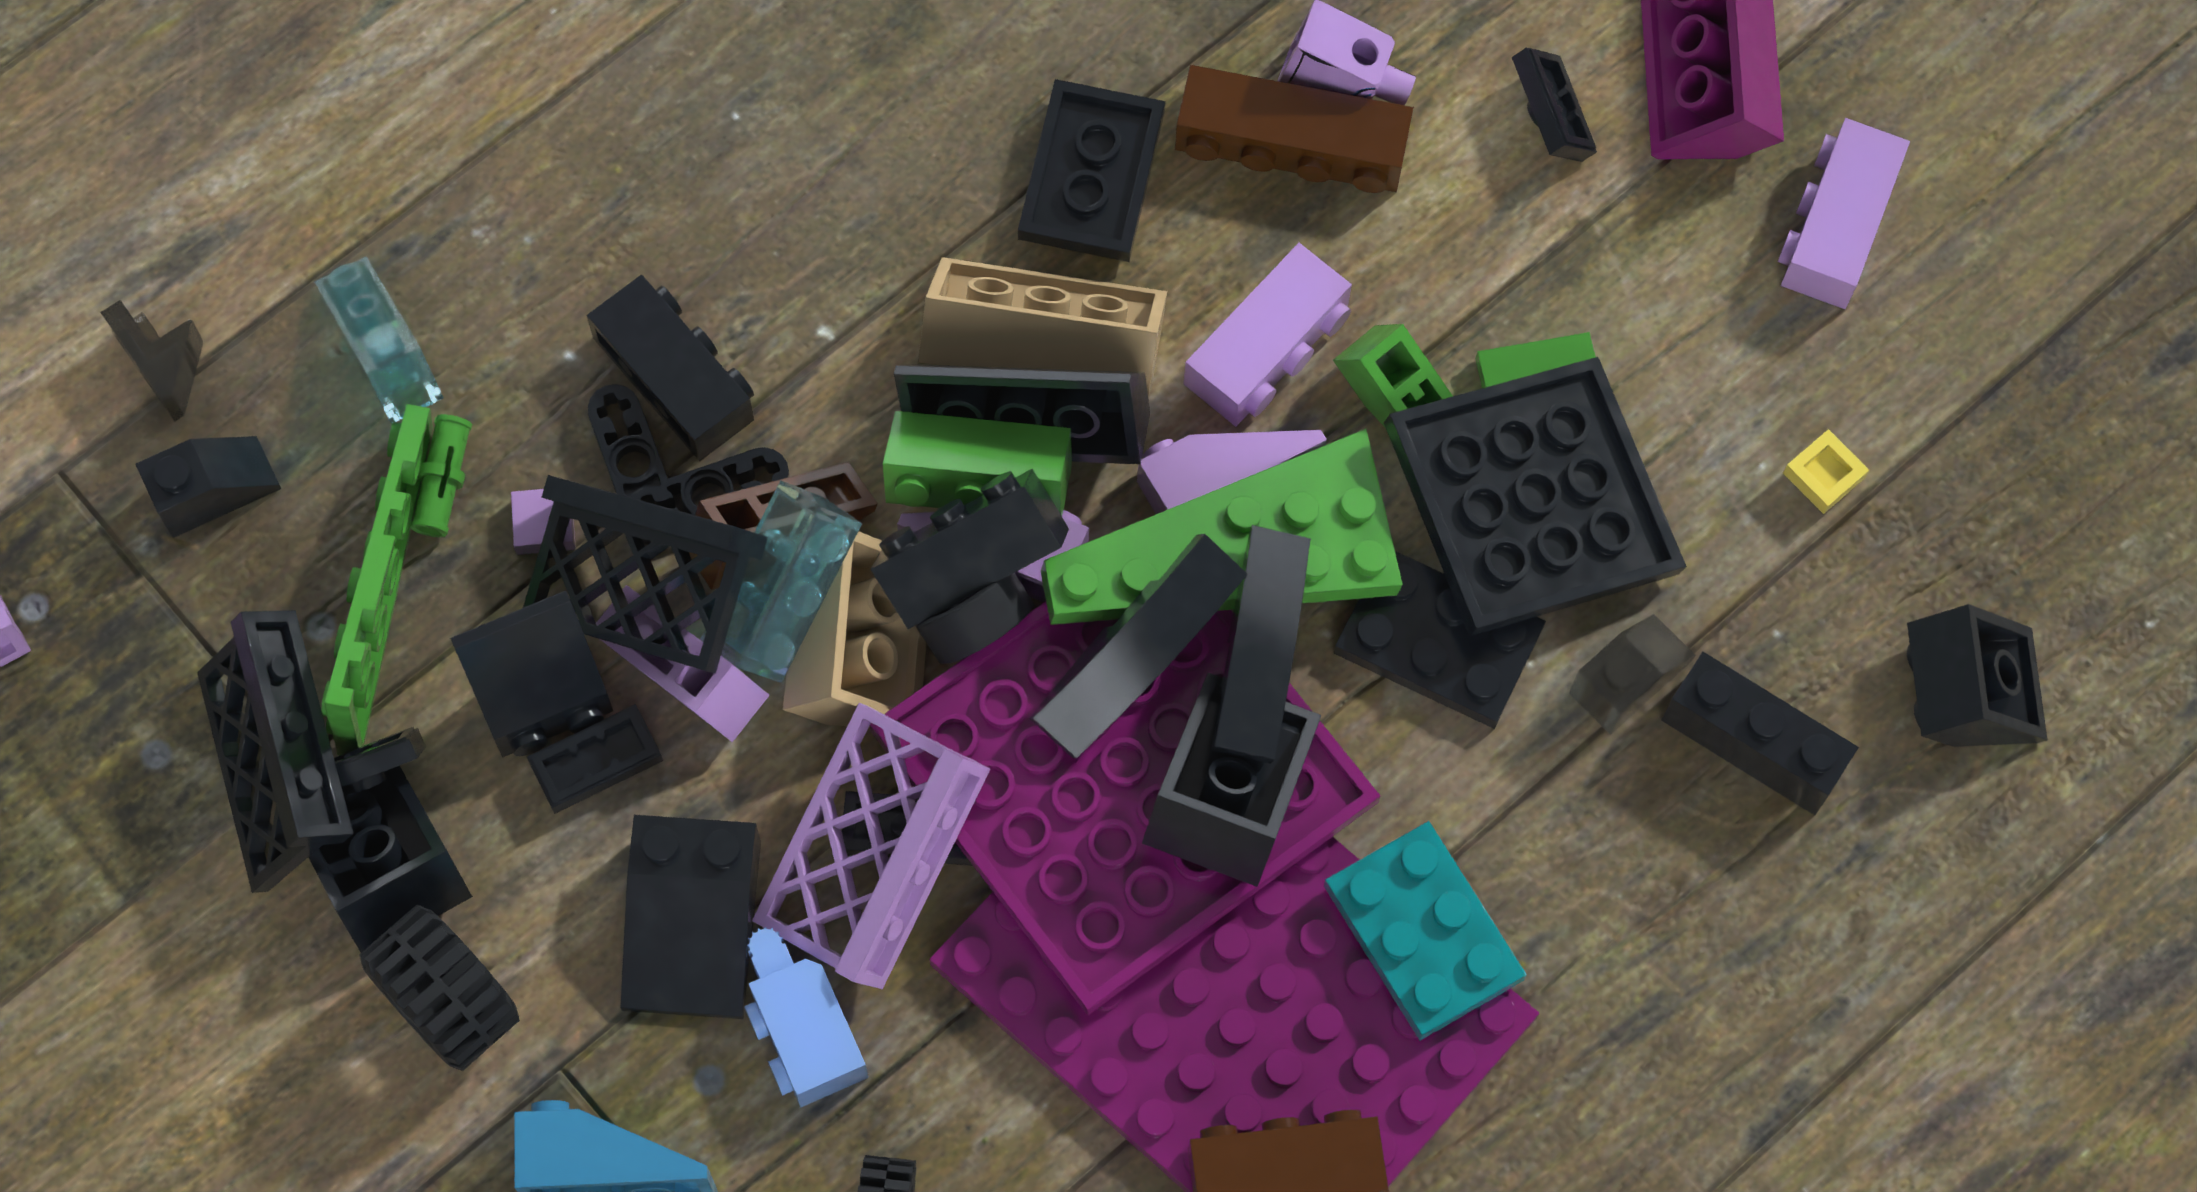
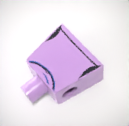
[1277,0,1416,105]

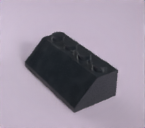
[894,364,1150,465]

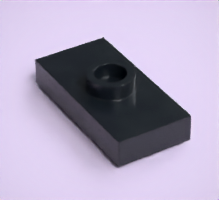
[1512,47,1597,162]
[527,704,663,814]
[334,726,426,793]

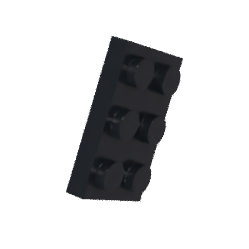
[1018,79,1166,262]
[1334,551,1546,729]

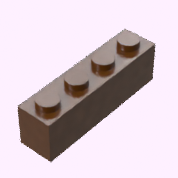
[1175,65,1414,193]

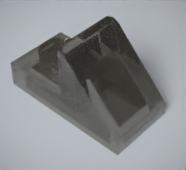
[100,300,203,422]

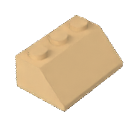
[783,526,926,728]

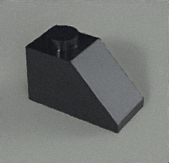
[135,436,281,538]

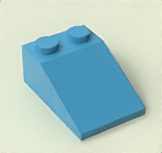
[514,1100,718,1192]

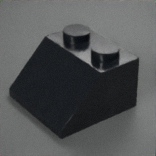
[1907,604,2048,747]

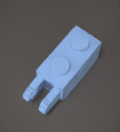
[744,927,868,1108]

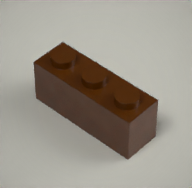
[1188,1110,1389,1192]

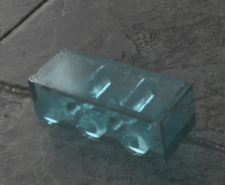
[701,480,862,683]

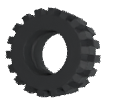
[359,905,520,1071]

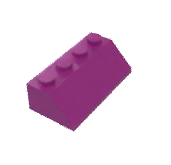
[1641,0,1784,159]

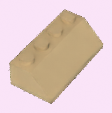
[919,257,1168,397]

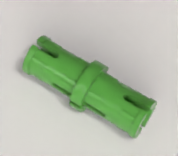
[410,414,472,537]

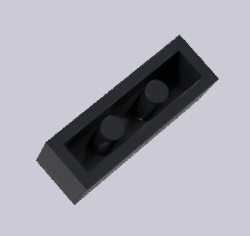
[586,274,754,462]
[870,469,1069,629]
[1661,652,1859,815]

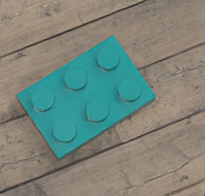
[1324,821,1527,1041]

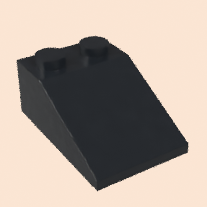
[450,591,613,758]
[1142,673,1321,887]
[308,765,473,953]
[620,815,761,1019]

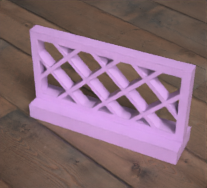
[752,703,990,989]

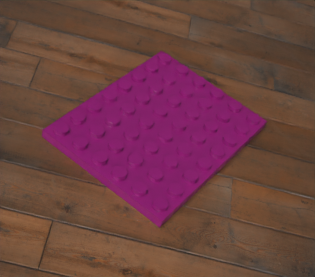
[929,837,1540,1192]

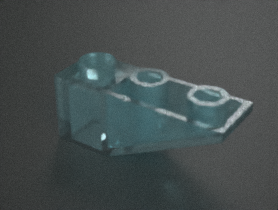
[314,257,444,424]

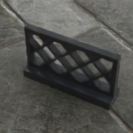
[523,475,768,674]
[197,610,353,893]

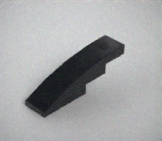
[1211,525,1311,764]
[1029,534,1248,758]

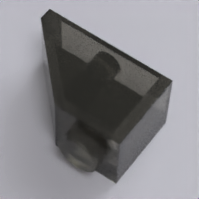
[1569,614,1696,735]

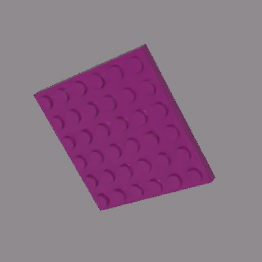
[870,601,1381,1015]

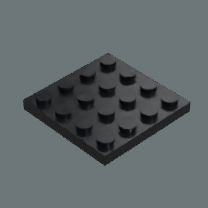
[1384,357,1687,636]

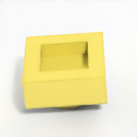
[1783,429,1869,514]

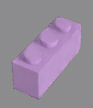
[1778,118,1910,309]
[1184,243,1352,427]

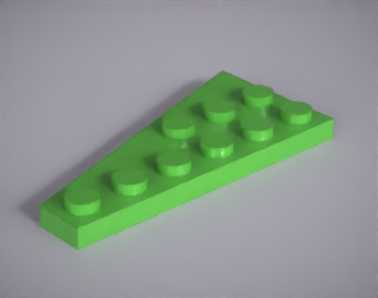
[321,404,433,755]
[1041,428,1403,625]

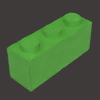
[883,411,1072,516]

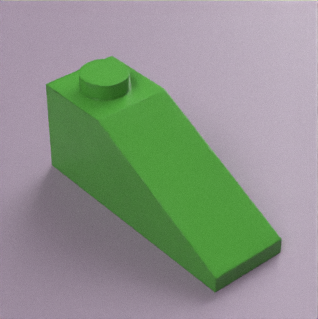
[1333,324,1453,427]

